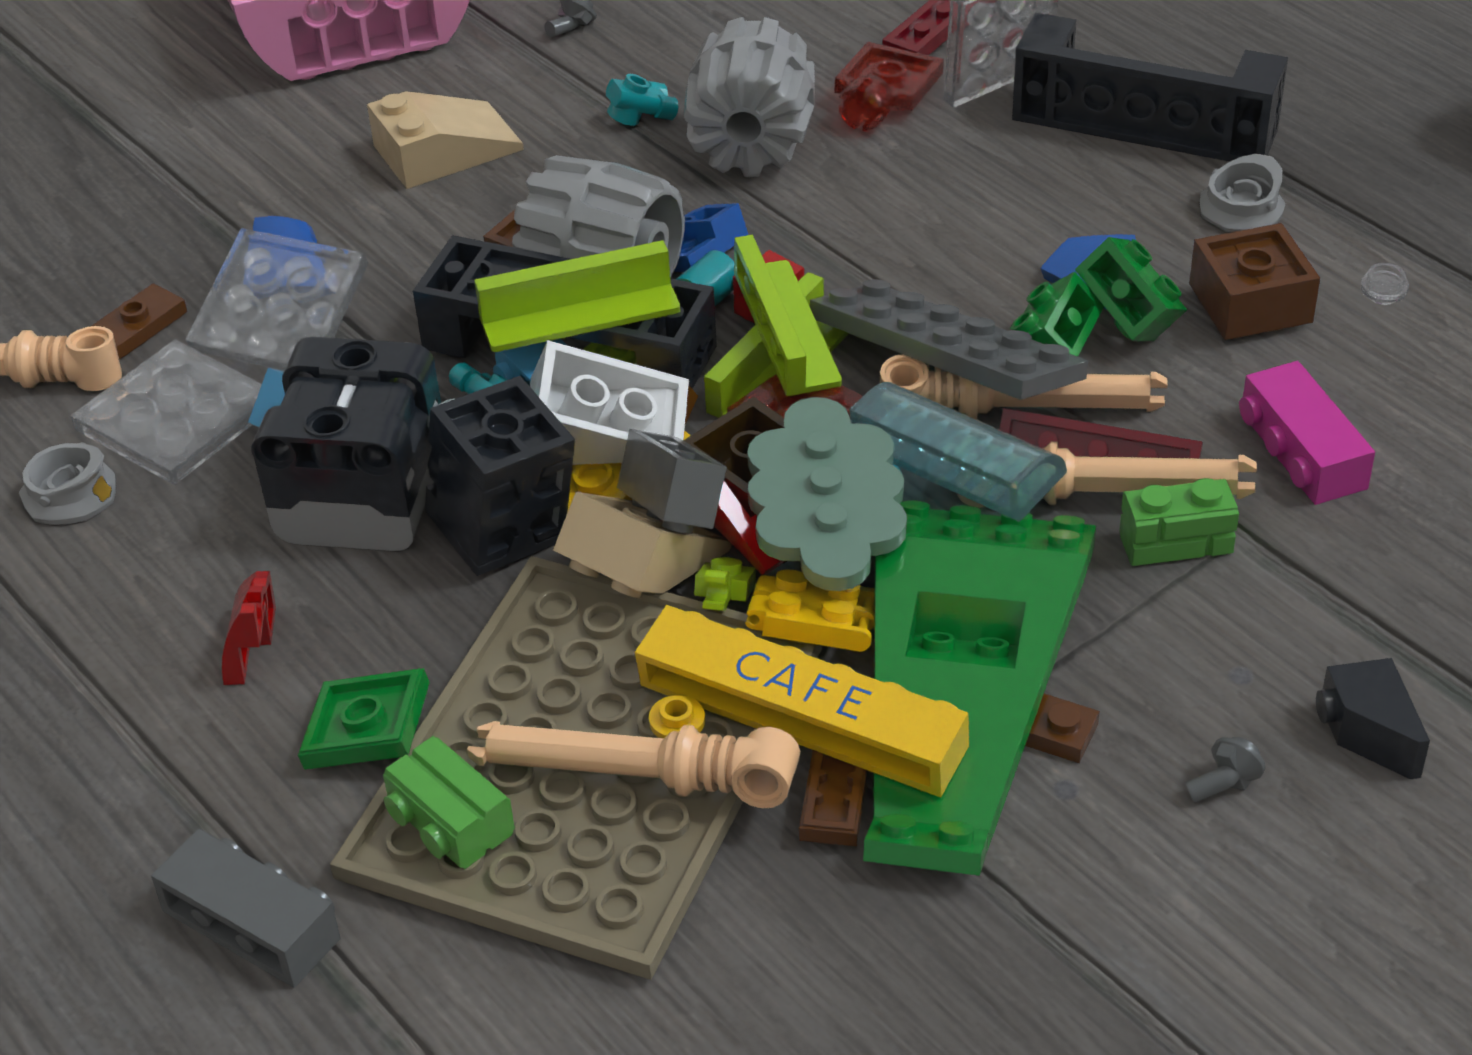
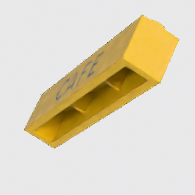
[635,604,969,798]

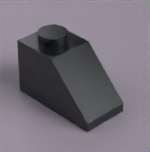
[1316,658,1430,779]

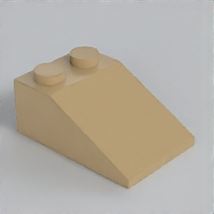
[367,91,523,189]
[553,492,732,598]

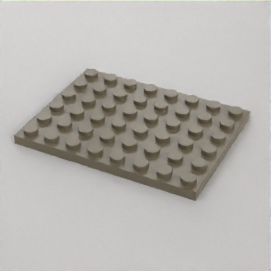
[330,556,822,980]

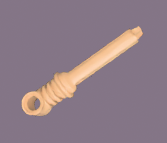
[0,326,122,391]
[879,354,1168,423]
[954,436,1257,508]
[467,721,801,808]

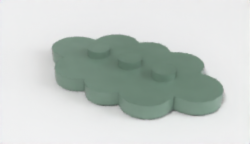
[747,397,907,591]

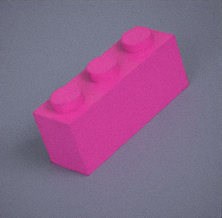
[1239,361,1375,505]

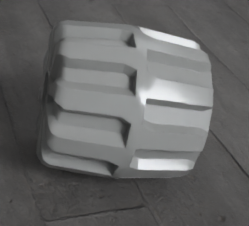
[684,17,815,177]
[512,155,685,278]

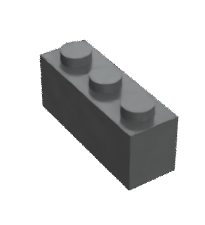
[617,429,727,534]
[151,829,341,988]

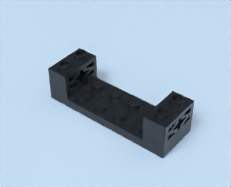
[1012,12,1288,162]
[413,235,717,389]

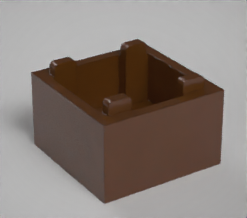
[1189,223,1320,340]

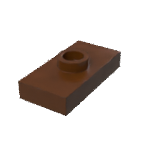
[90,283,187,360]
[799,750,868,846]

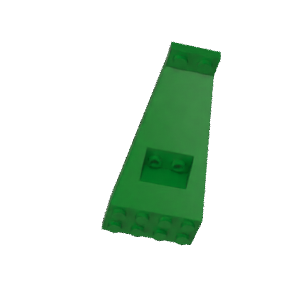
[863,501,1096,876]

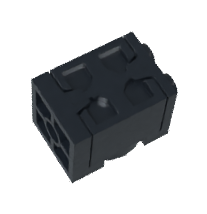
[425,376,575,576]

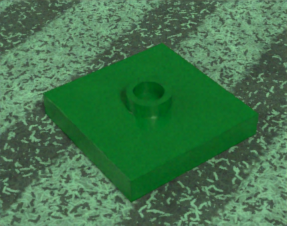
[298,668,430,770]

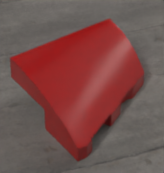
[714,481,784,576]
[222,571,276,685]

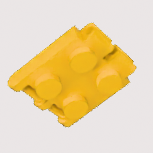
[745,570,874,652]

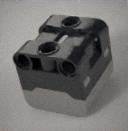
[251,337,441,551]

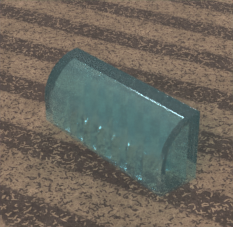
[849,382,1067,522]

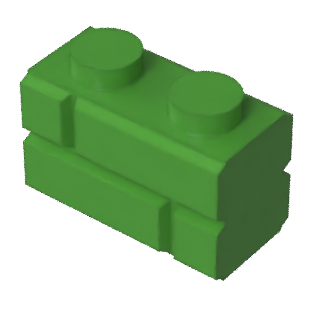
[1119,478,1239,566]
[383,736,515,869]

